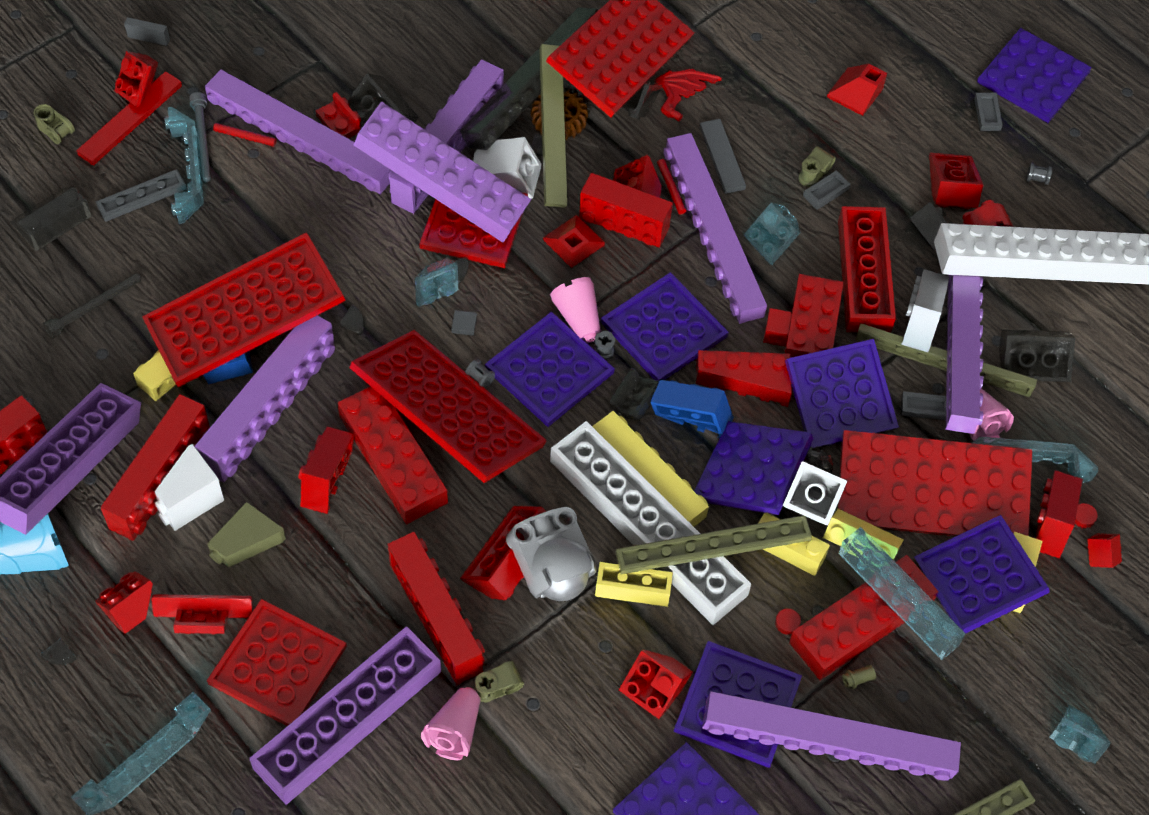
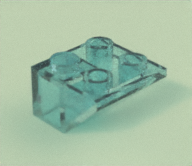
[744,203,801,265]
[414,258,459,307]
[1049,705,1111,764]

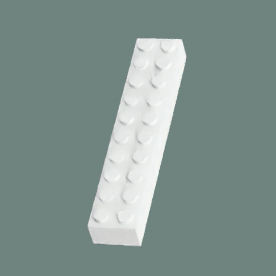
[934,223,1149,284]
[550,421,751,625]

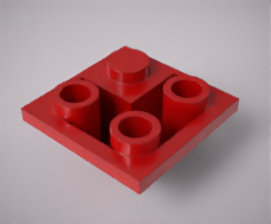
[114,51,158,107]
[827,64,887,116]
[613,155,662,198]
[543,215,605,268]
[95,571,153,634]
[618,649,693,719]

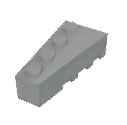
[902,269,950,352]

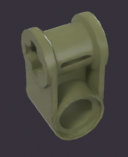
[34,104,75,144]
[798,146,836,187]
[474,661,524,703]

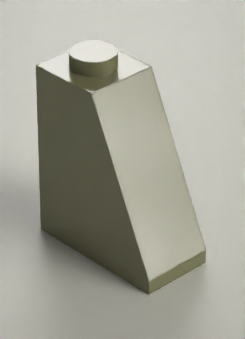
[207,502,286,567]

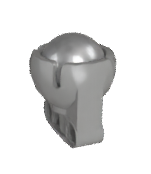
[506,507,597,601]

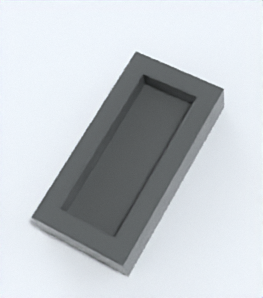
[124,17,170,46]
[974,93,1003,131]
[803,170,851,210]
[901,392,946,420]

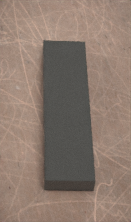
[700,119,746,194]
[96,169,187,222]

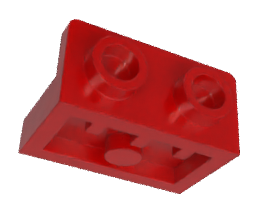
[316,92,361,139]

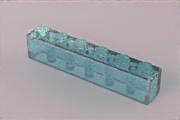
[838,527,966,660]

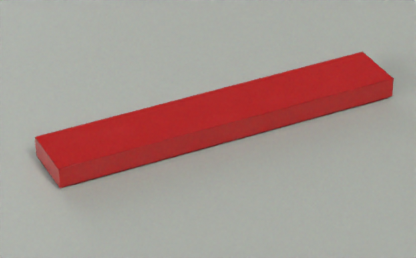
[76,71,182,166]

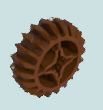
[531,89,588,141]

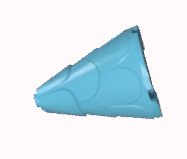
[0,514,69,575]

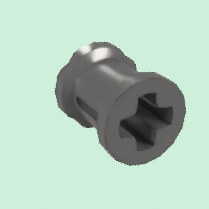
[1026,162,1052,185]
[594,331,615,360]
[465,359,495,388]

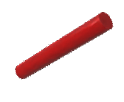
[213,123,277,147]
[657,159,686,215]

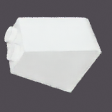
[473,137,542,199]
[155,444,224,531]
[783,461,847,526]

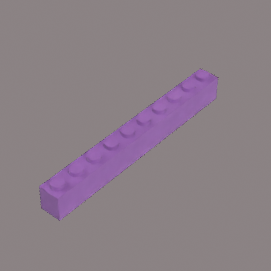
[205,69,391,194]
[664,133,767,324]
[946,275,983,434]
[702,692,961,780]

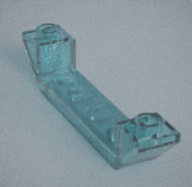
[164,107,204,224]
[973,437,1098,483]
[71,692,211,815]

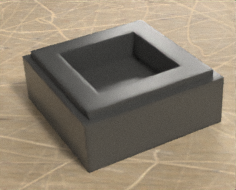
[451,310,477,336]

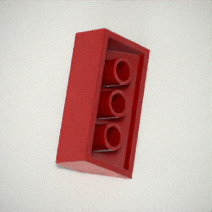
[460,506,546,600]

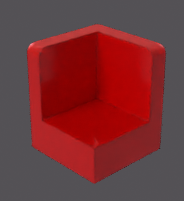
[763,308,792,346]
[1088,533,1122,568]

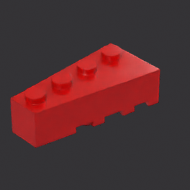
[696,350,792,407]

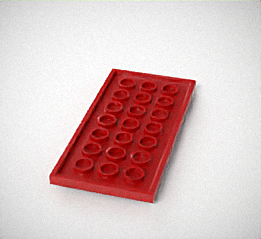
[546,0,695,117]
[142,232,346,387]
[350,330,547,483]
[837,430,1032,537]

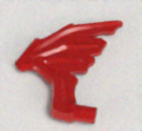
[654,69,722,122]

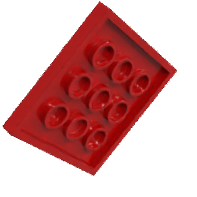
[419,192,528,268]
[207,599,347,726]

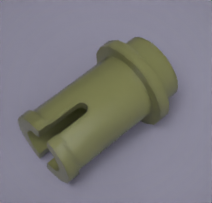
[842,665,876,689]

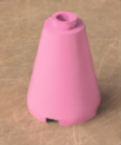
[550,277,601,343]
[969,388,1014,444]
[421,687,481,760]

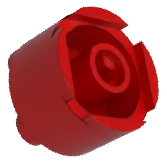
[962,200,1013,227]

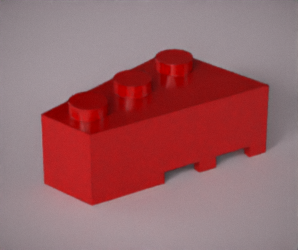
[298,427,354,514]
[1035,470,1083,558]

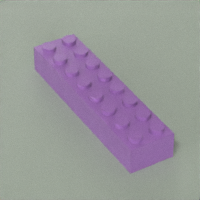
[389,59,504,214]
[354,102,531,242]
[194,315,335,483]
[0,383,141,535]
[249,626,441,805]

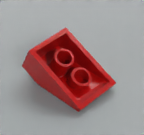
[929,153,983,209]

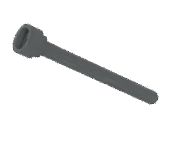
[189,92,211,182]

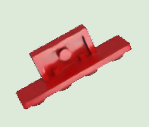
[151,594,253,634]

